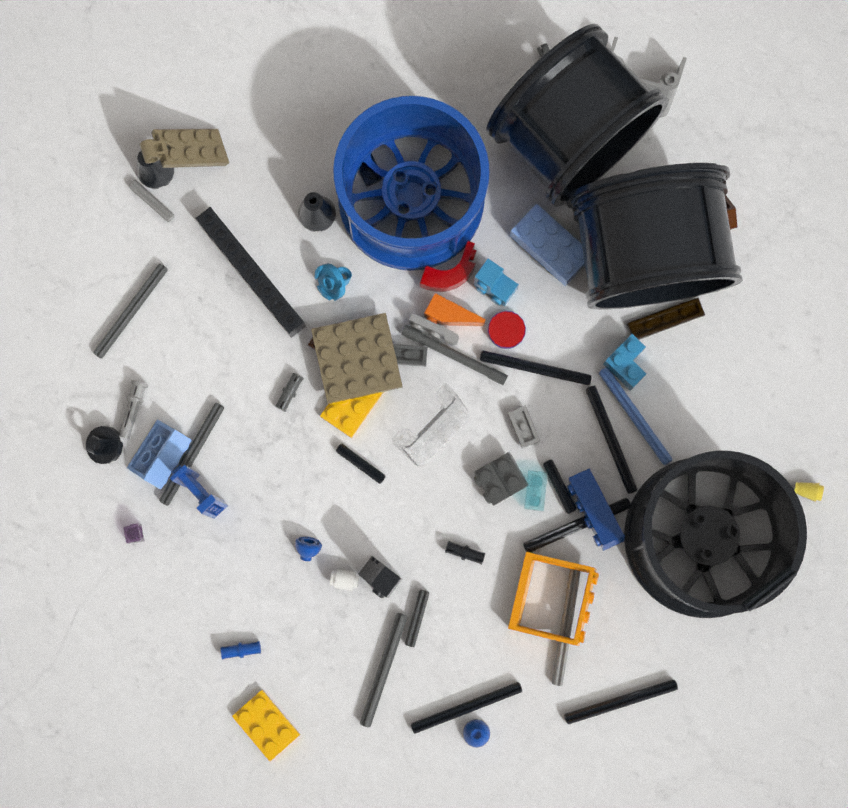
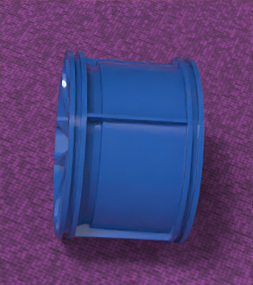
[333,96,489,271]

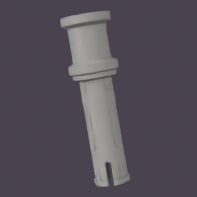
[119,380,148,439]

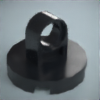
[86,426,123,464]

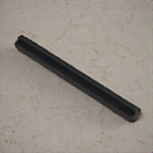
[480,350,592,385]
[586,385,637,494]
[523,498,631,553]
[564,680,678,724]
[411,682,522,734]

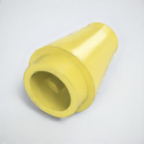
[794,482,824,502]

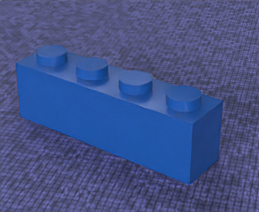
[567,468,625,551]

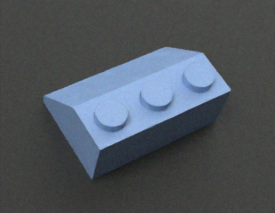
[127,419,192,489]

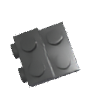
[474,452,529,506]

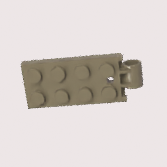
[139,129,229,168]

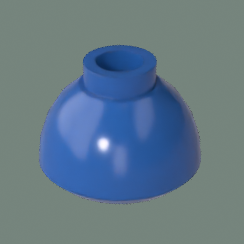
[295,537,322,561]
[463,719,490,748]

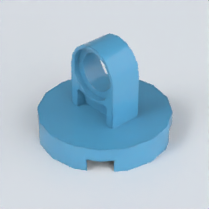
[314,263,352,301]

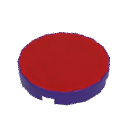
[488,311,526,349]

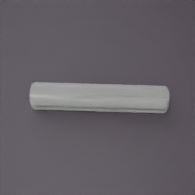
[129,180,174,222]

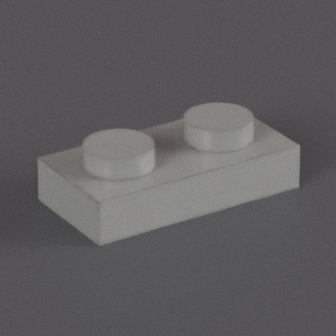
[508,405,540,449]

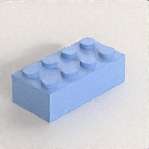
[510,204,585,286]

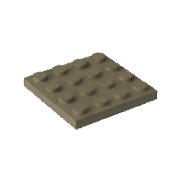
[311,313,403,404]

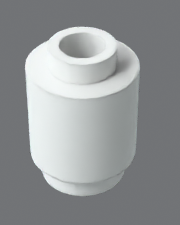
[330,569,359,591]

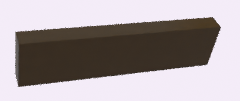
[627,298,705,340]

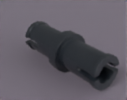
[445,541,486,565]

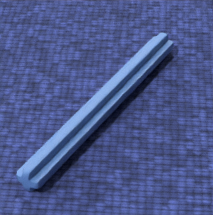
[599,367,672,465]

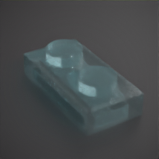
[524,470,548,511]

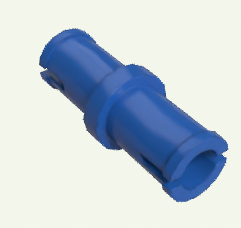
[220,641,261,660]

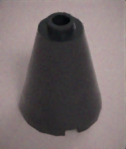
[137,151,174,189]
[298,192,336,232]

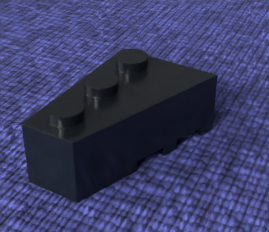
[358,556,402,598]

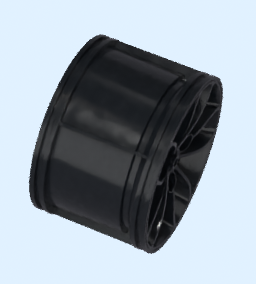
[486,24,669,207]

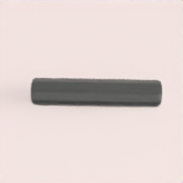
[405,590,429,647]

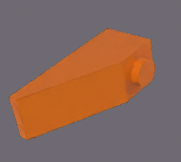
[424,293,486,326]

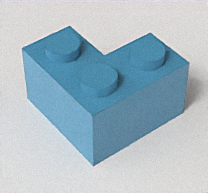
[474,258,519,306]
[603,334,646,391]

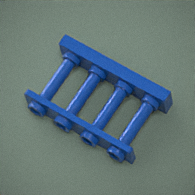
[170,465,228,519]

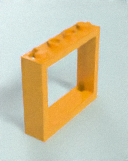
[508,552,599,646]

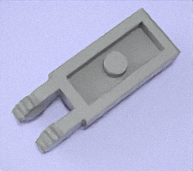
[409,314,459,346]

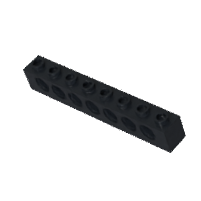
[196,207,306,338]

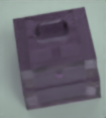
[123,523,145,544]

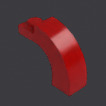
[420,241,477,292]

